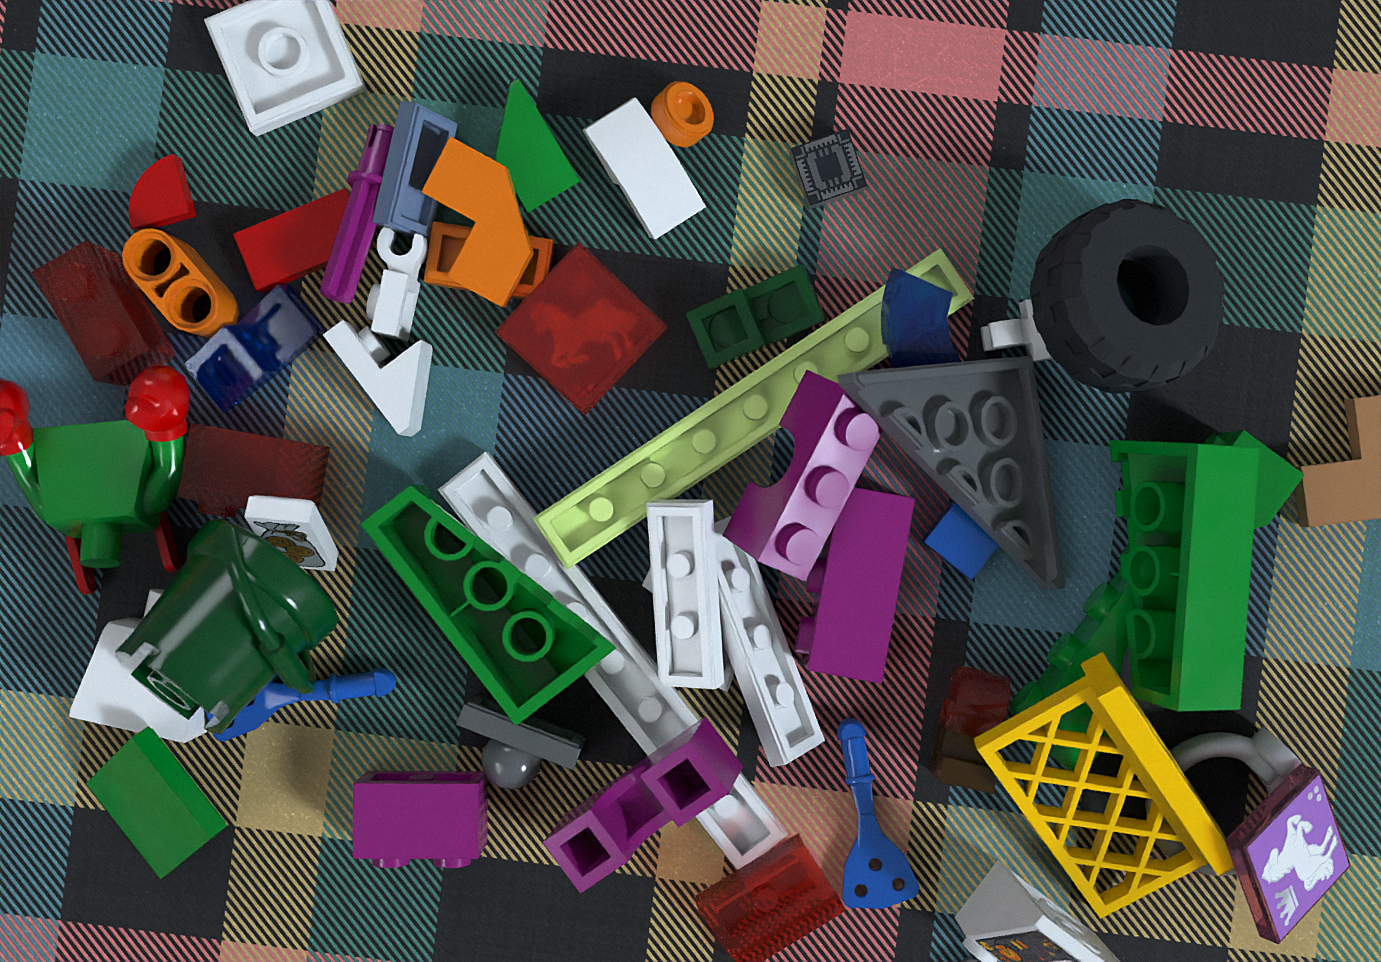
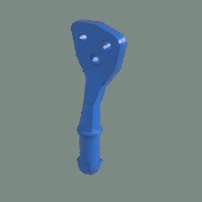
[206,668,396,742]
[837,718,919,909]

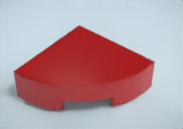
[129,154,197,232]

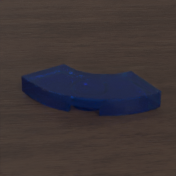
[881,267,963,368]

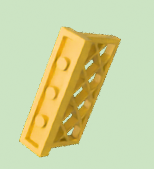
[974,651,1241,919]

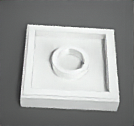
[204,0,367,136]

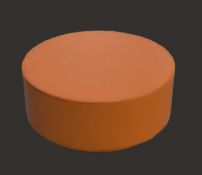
[651,81,714,147]

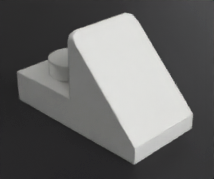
[323,320,432,437]

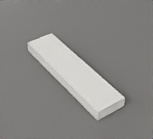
[714,516,825,767]

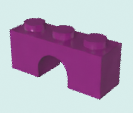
[722,370,883,581]
[542,716,743,894]

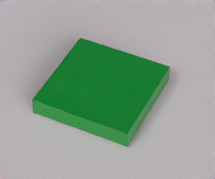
[86,726,227,879]

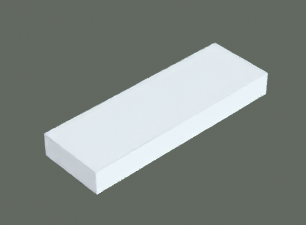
[646,499,724,689]

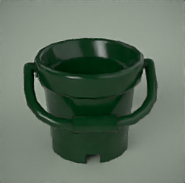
[115,519,339,735]

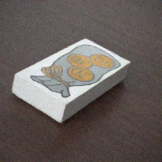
[244,495,339,571]

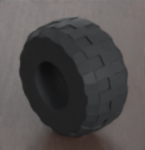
[1030,199,1225,394]

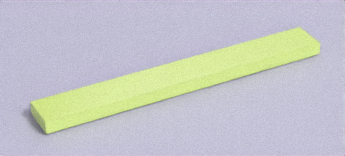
[533,248,974,570]

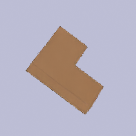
[1295,395,1381,527]

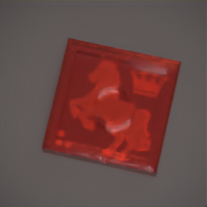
[494,241,668,416]

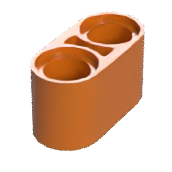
[122,228,239,339]

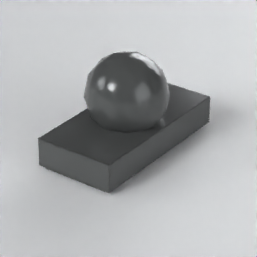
[456,694,586,790]

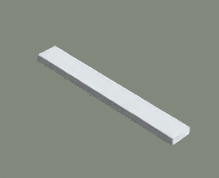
[438,452,788,872]

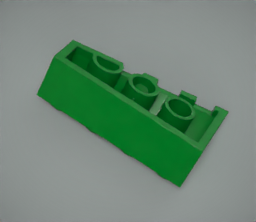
[1109,440,1260,711]
[360,485,617,726]

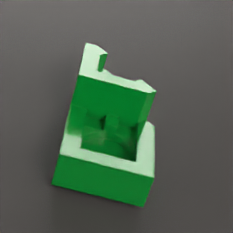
[494,78,580,213]

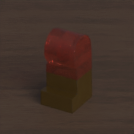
[928,665,1010,794]

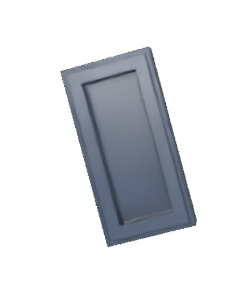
[372,101,457,241]

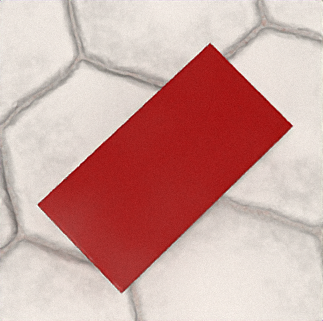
[233,188,374,293]

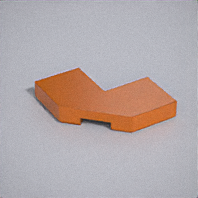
[421,136,534,308]

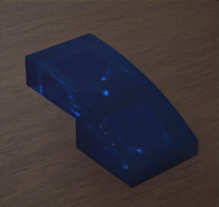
[184,284,328,412]

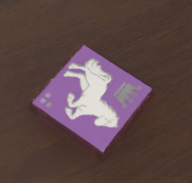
[1225,764,1351,945]

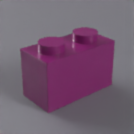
[353,771,488,868]

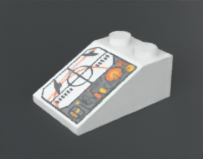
[955,860,1120,962]

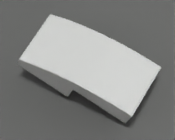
[583,97,706,239]

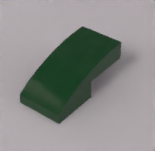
[686,264,828,369]

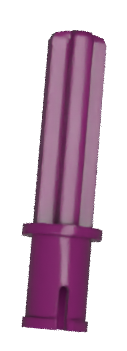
[320,123,394,304]

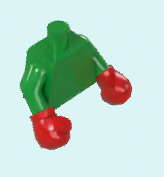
[0,364,190,568]

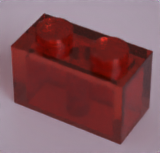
[32,241,177,387]
[178,423,330,517]

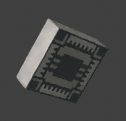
[789,129,867,210]

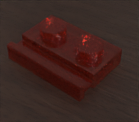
[694,833,846,962]

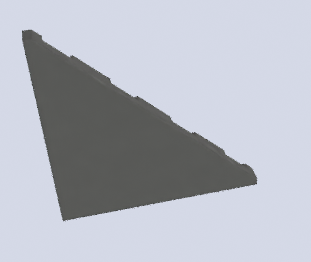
[838,356,1065,589]

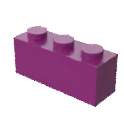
[795,487,915,684]

